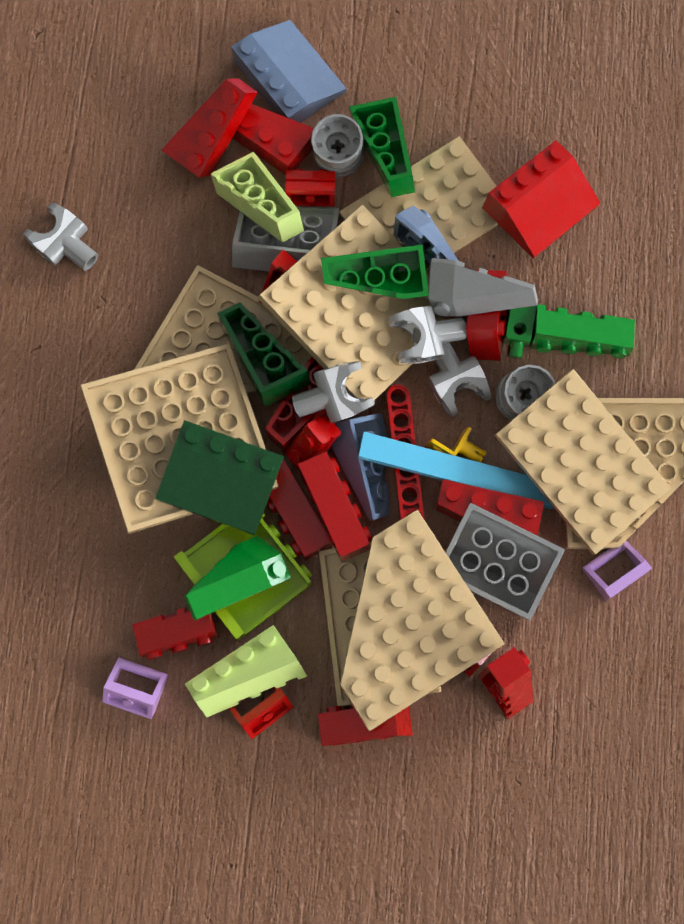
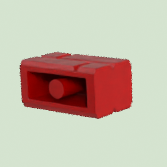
[285,169,335,207]
[285,414,341,469]

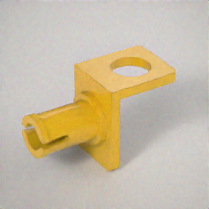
[426,426,487,463]

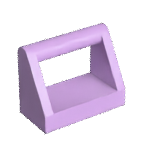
[582,540,652,601]
[102,657,168,719]

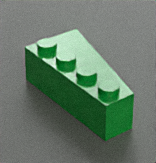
[348,97,415,197]
[530,304,635,358]

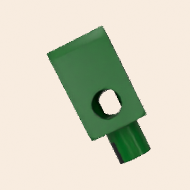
[503,305,537,359]

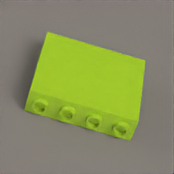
[174,513,312,642]

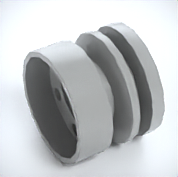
[311,114,364,178]
[495,365,555,420]

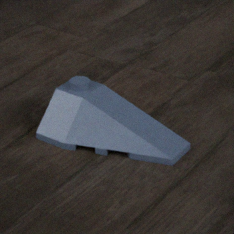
[393,205,458,266]
[332,413,390,521]

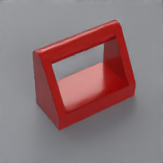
[229,687,294,739]

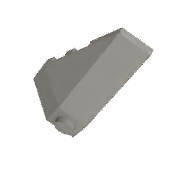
[428,258,538,317]

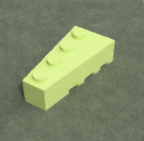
[210,152,304,243]
[185,625,307,717]

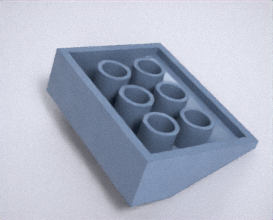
[231,20,347,123]

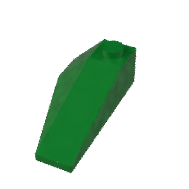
[321,244,429,299]
[184,536,291,620]

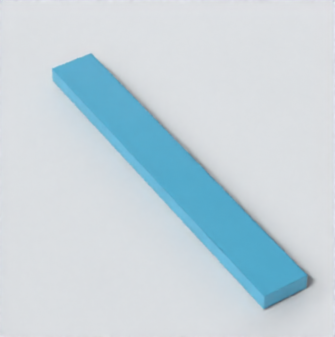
[357,432,554,510]

